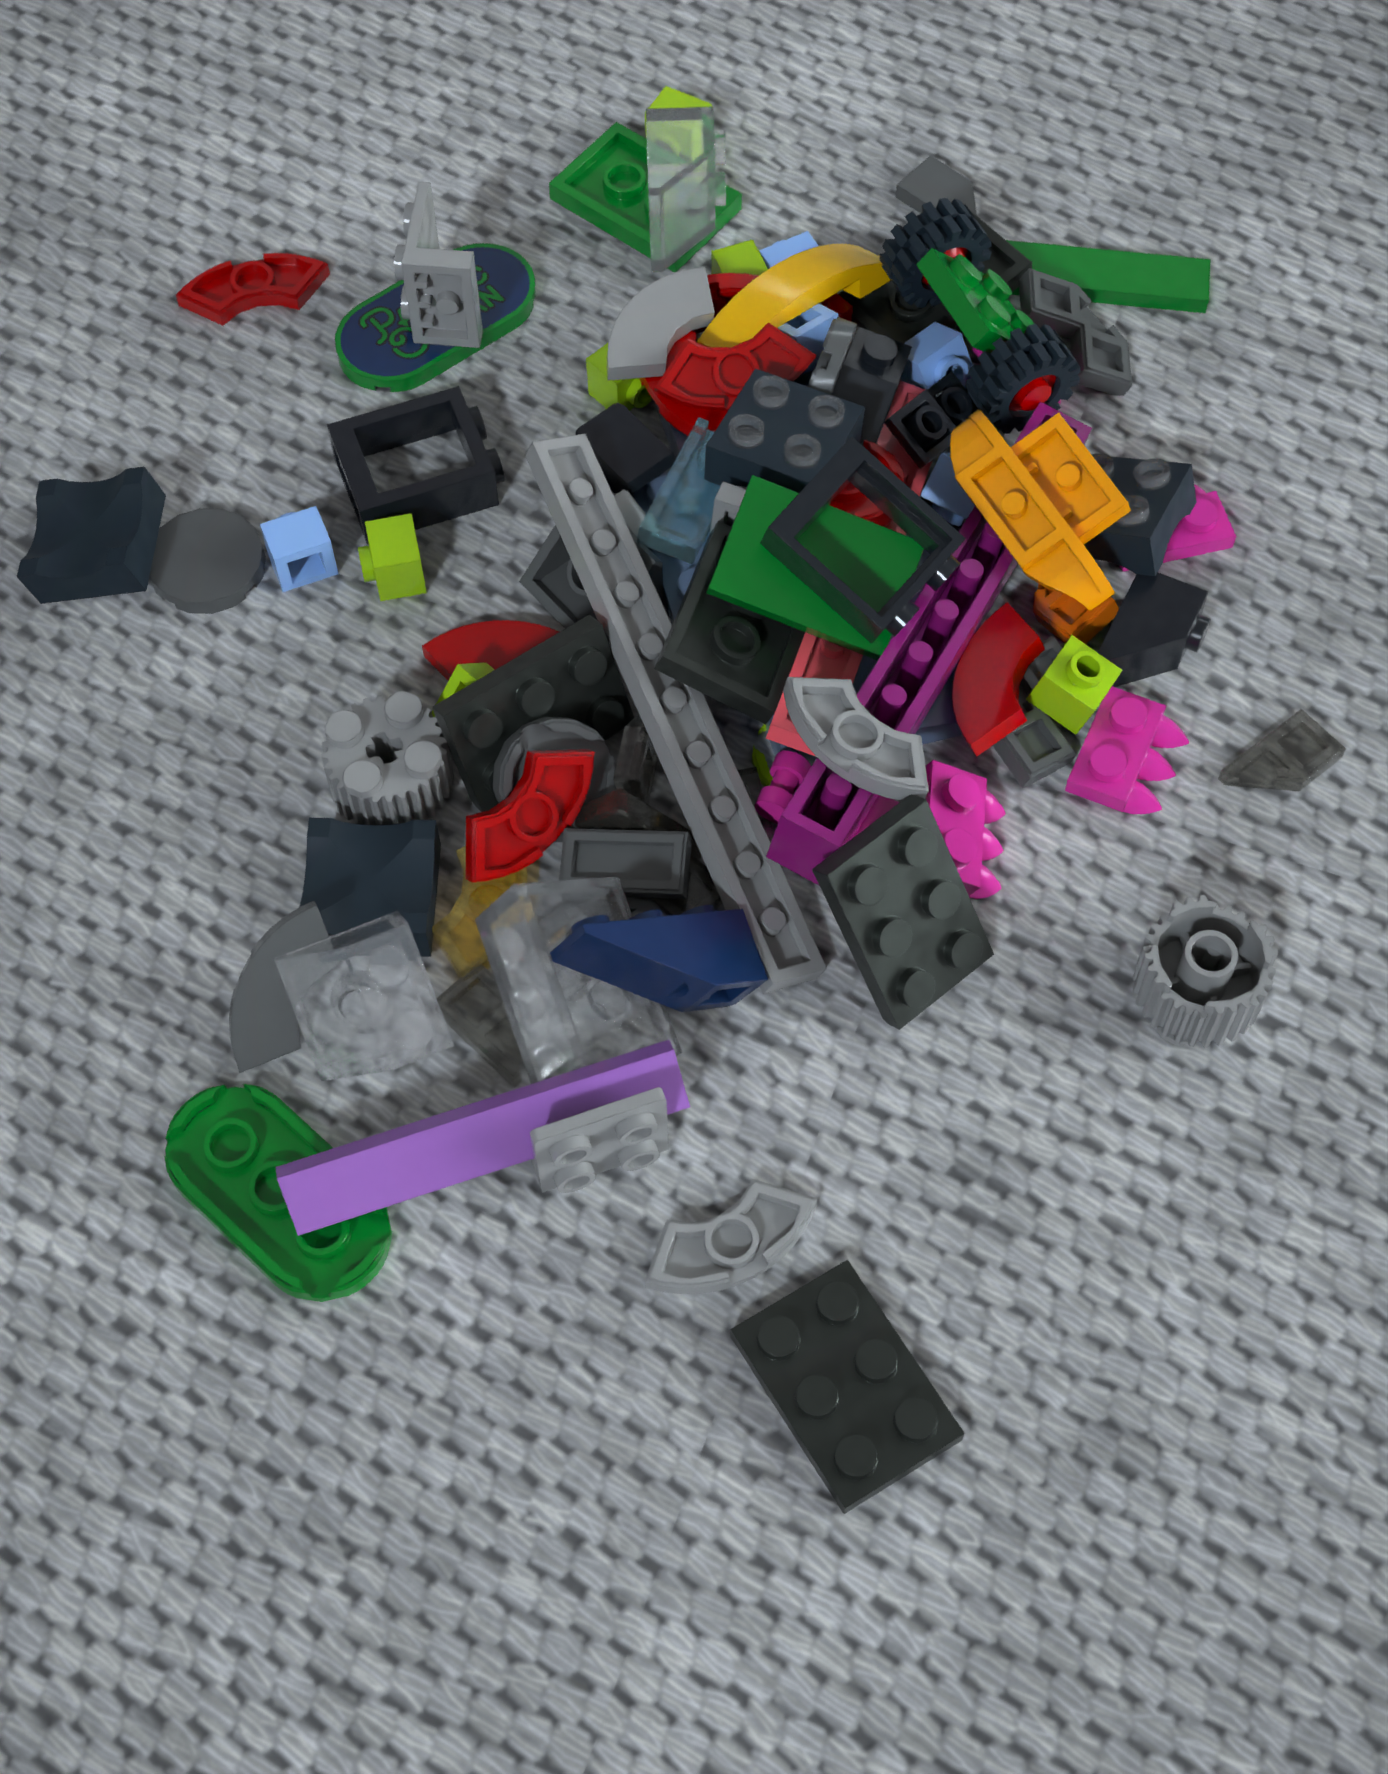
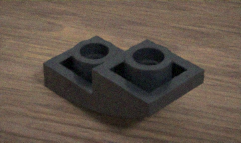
[884,371,978,469]

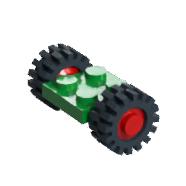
[880,198,1081,434]

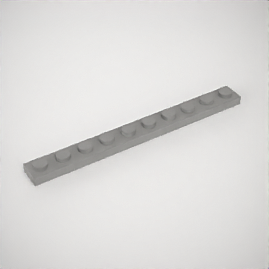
[525,434,827,994]

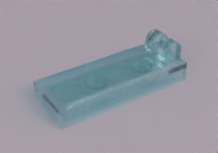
[637,417,720,565]

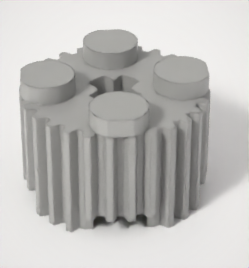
[321,691,454,825]
[1133,895,1278,1048]

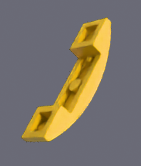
[698,244,891,347]

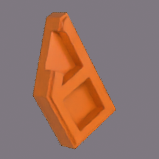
[1033,583,1119,644]

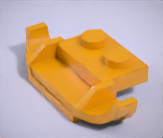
[950,409,1131,611]

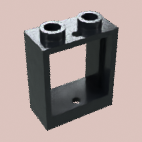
[327,386,505,545]
[760,437,966,644]

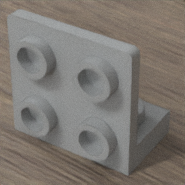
[394,182,483,348]
[530,1087,669,1193]

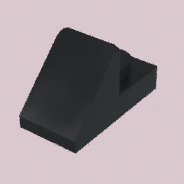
[576,403,678,494]

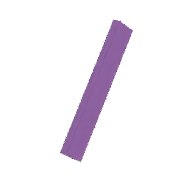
[275,1039,690,1236]

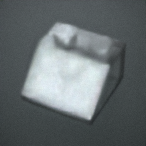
[646,107,726,272]
[273,911,454,1081]

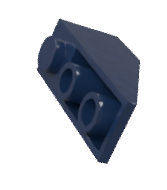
[550,905,768,1012]

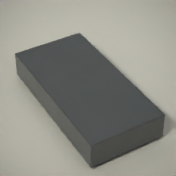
[558,828,692,899]

